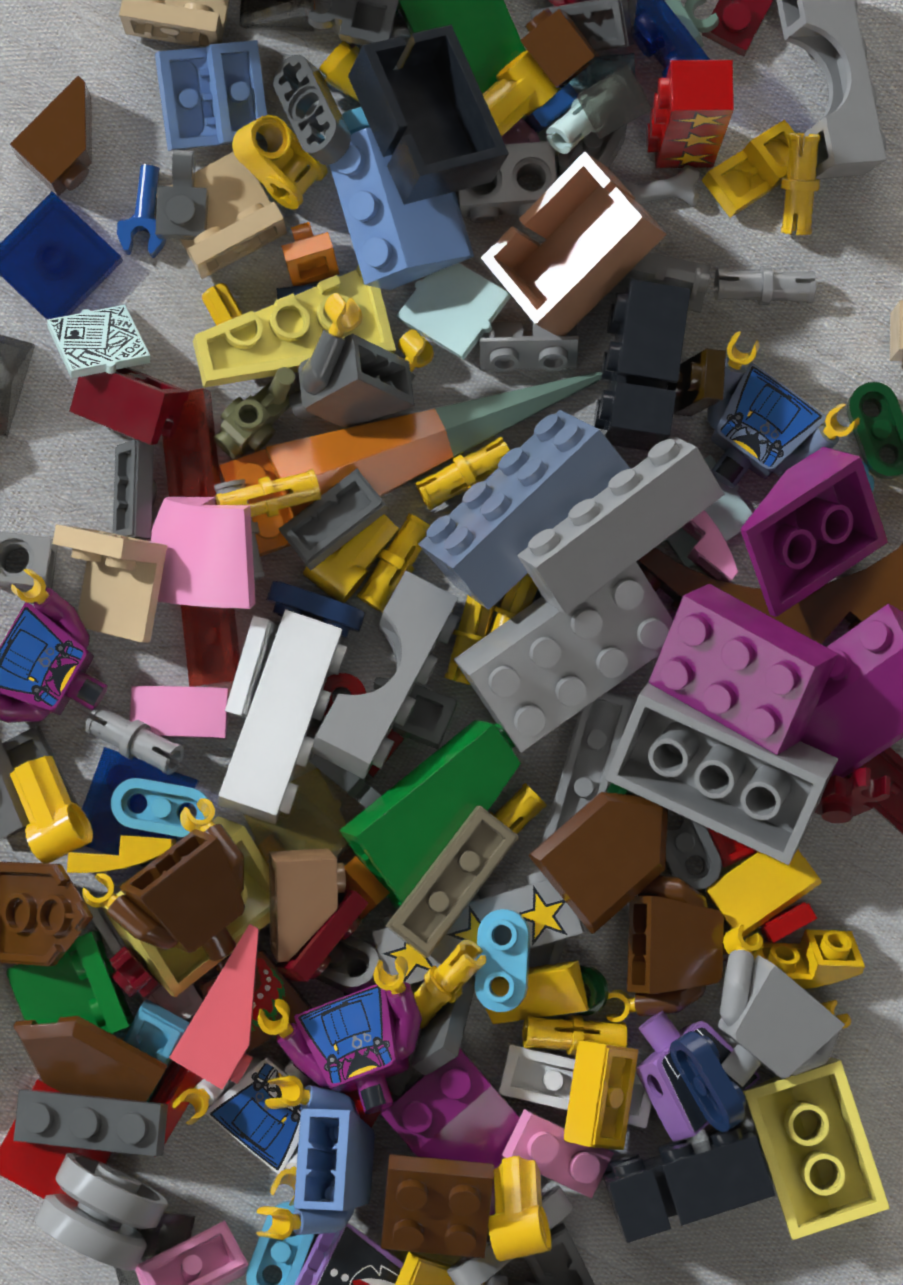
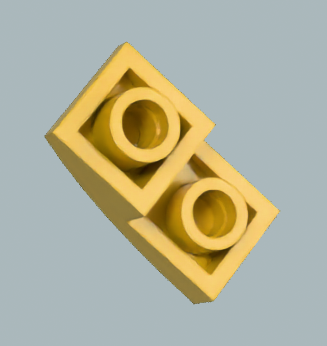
[751,929,865,989]

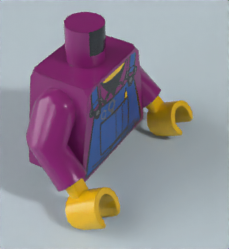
[0,569,108,723]
[258,956,422,1114]

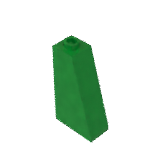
[339,720,521,909]

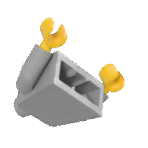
[718,924,851,1087]

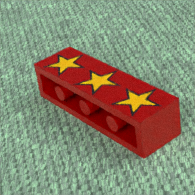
[646,60,734,168]

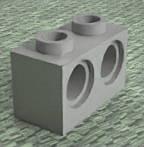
[458,141,556,223]

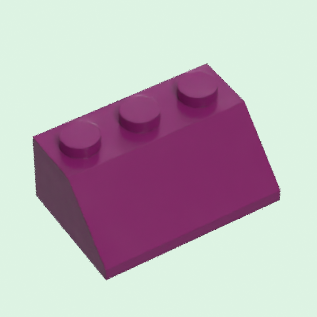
[801,604,903,778]

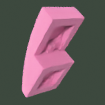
[681,510,738,583]
[129,686,229,739]

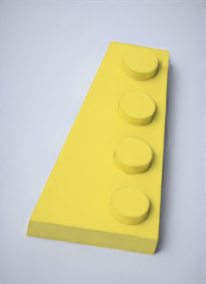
[193,266,396,388]

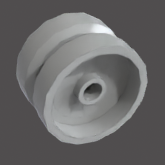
[35,1153,168,1271]

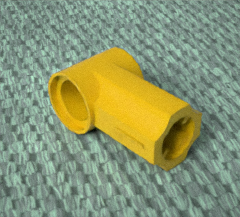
[483,50,560,137]
[303,514,399,603]
[10,756,93,864]
[488,1156,552,1262]

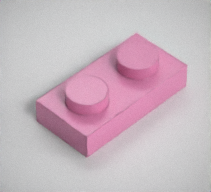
[502,1109,614,1198]

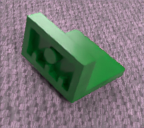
[6,931,134,1034]

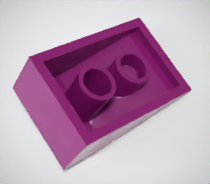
[740,447,888,617]
[381,1047,520,1216]

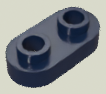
[266,581,366,638]
[670,1031,746,1132]

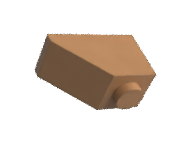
[269,848,346,962]

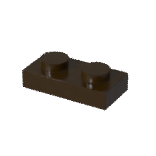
[667,348,726,417]

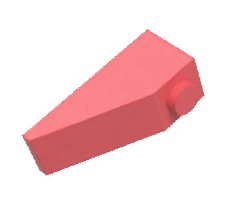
[169,924,259,1090]

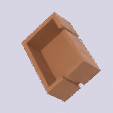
[481,152,667,336]

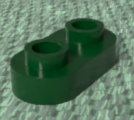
[847,382,903,479]

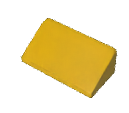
[706,849,822,938]
[484,960,589,1024]
[564,1041,639,1150]

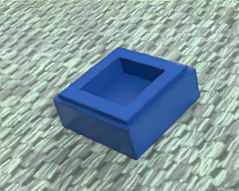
[524,83,579,133]

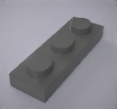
[14,1089,168,1157]

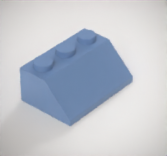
[329,128,474,291]

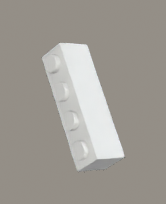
[218,609,347,824]

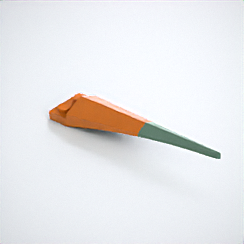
[219,372,601,557]

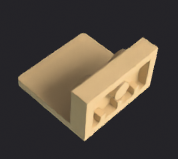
[119,0,230,47]
[156,152,287,279]
[52,524,167,643]

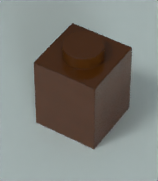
[520,8,600,88]

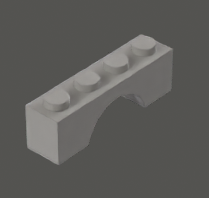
[776,0,887,179]
[311,570,460,780]

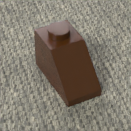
[10,76,92,197]

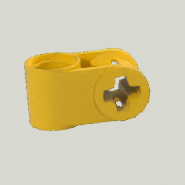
[232,115,328,210]

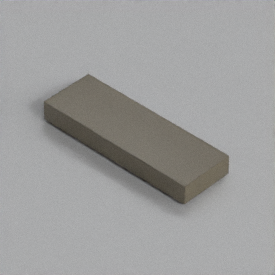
[385,806,519,958]

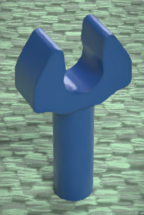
[117,165,167,258]

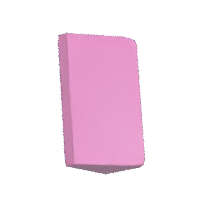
[135,1221,249,1285]

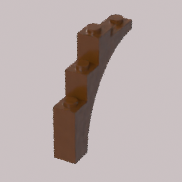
[636,543,903,644]

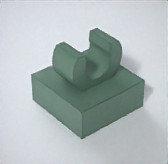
[659,0,719,56]

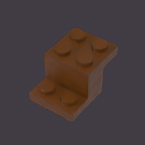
[381,1154,494,1258]

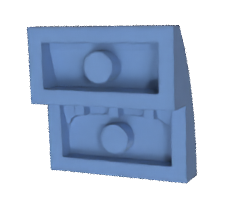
[155,40,267,151]

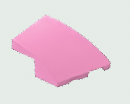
[147,497,256,609]

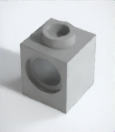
[0,531,58,590]

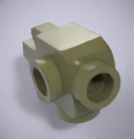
[213,367,295,458]

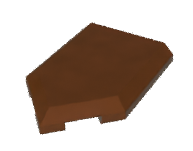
[528,792,668,934]
[0,862,93,966]
[13,1016,167,1101]

